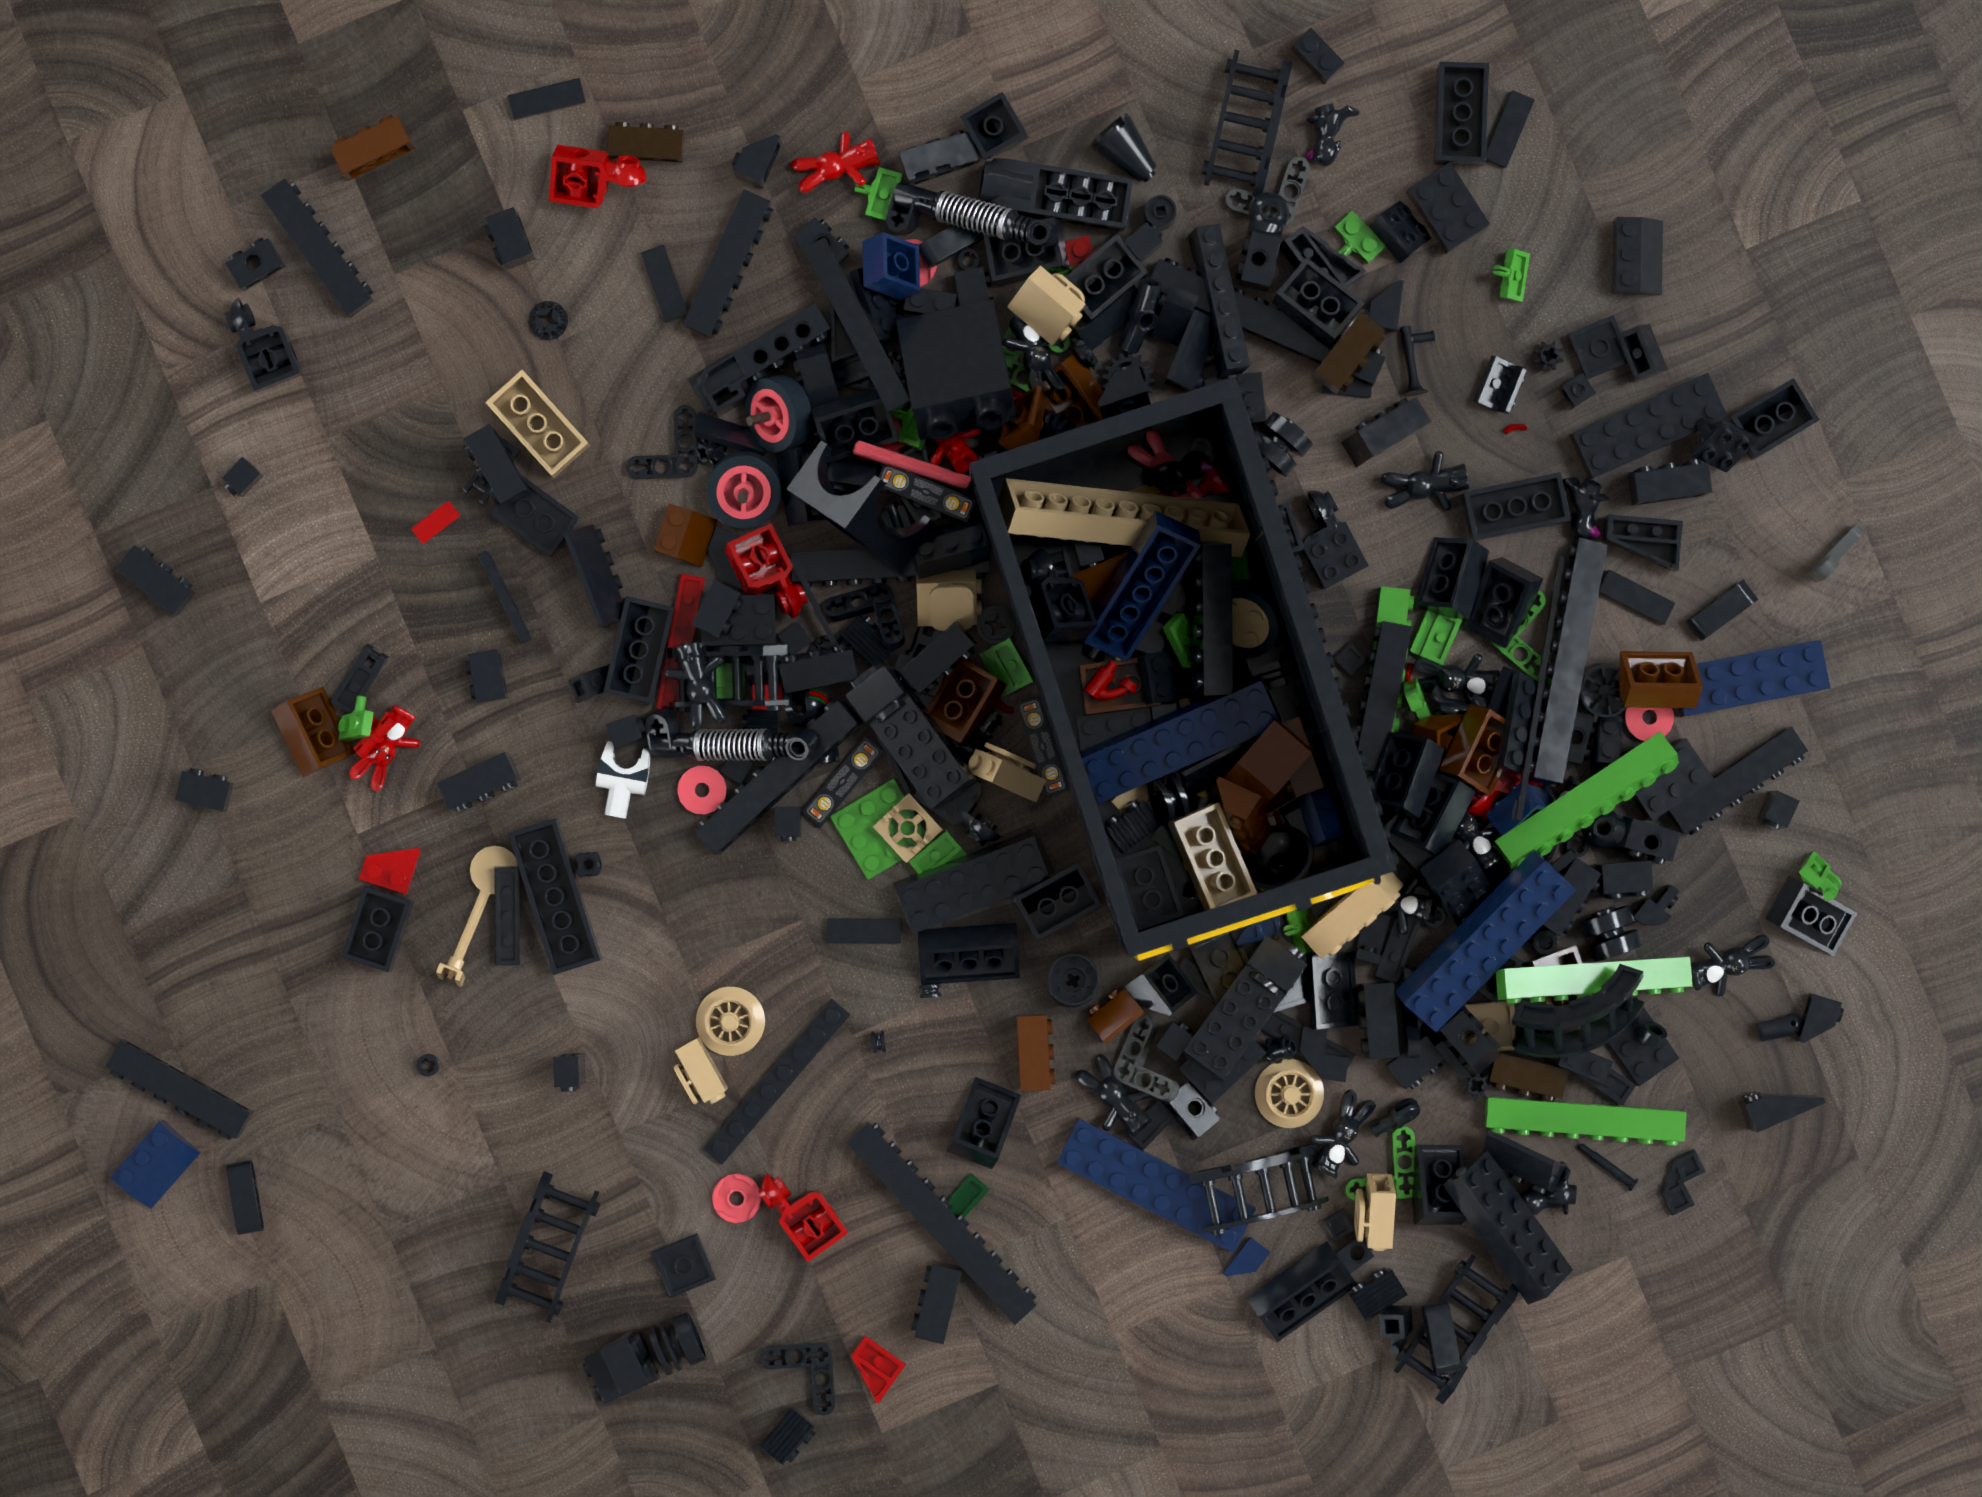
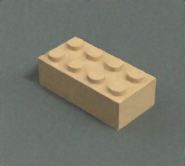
[485,370,591,478]
[1167,802,1257,911]
[1302,872,1404,959]

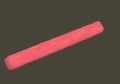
[853,441,970,490]

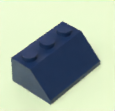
[110,1120,201,1209]

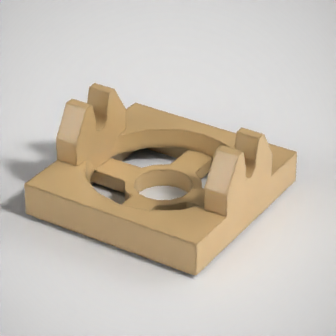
[873,793,943,863]

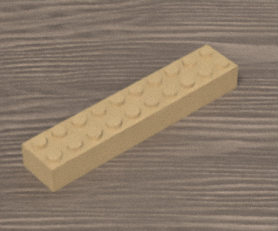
[998,478,1250,557]

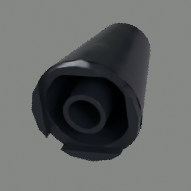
[1090,113,1156,182]

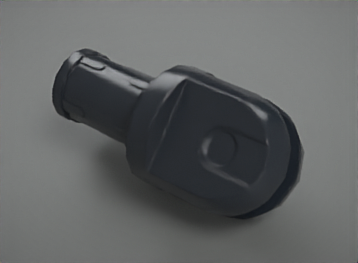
[1368,1098,1421,1138]

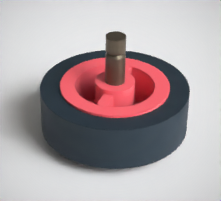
[745,375,812,452]
[707,451,782,529]

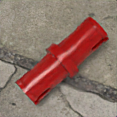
[353,712,398,758]

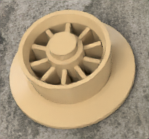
[696,987,765,1056]
[1255,1059,1324,1128]

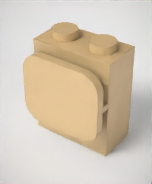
[1007,266,1086,345]
[916,569,982,631]
[968,742,1046,802]
[673,1037,728,1105]
[1354,1173,1396,1251]

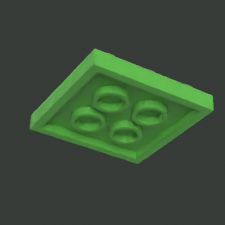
[830,779,926,880]

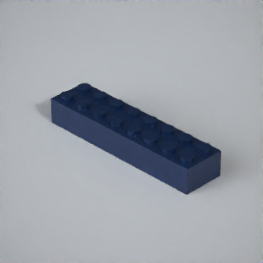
[1080,674,1281,804]
[1395,849,1576,1032]
[1056,1117,1256,1253]

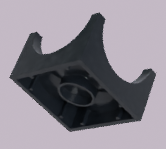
[787,441,936,571]

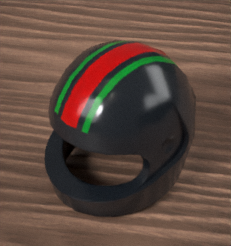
[783,688,829,727]

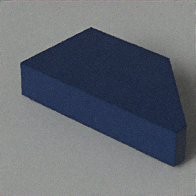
[1236,915,1283,945]
[1223,1237,1270,1276]

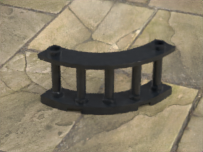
[1201,50,1292,197]
[667,645,789,712]
[1512,964,1645,1058]
[1189,1144,1329,1236]
[495,1171,601,1323]
[1394,1254,1519,1404]

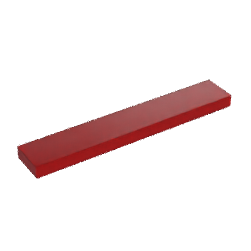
[655,573,706,722]

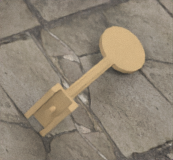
[436,846,520,987]

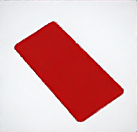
[412,501,460,544]

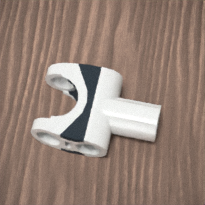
[596,741,650,819]

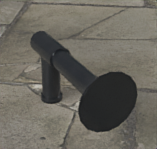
[1400,326,1435,396]

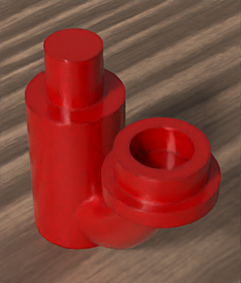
[1083,660,1137,700]

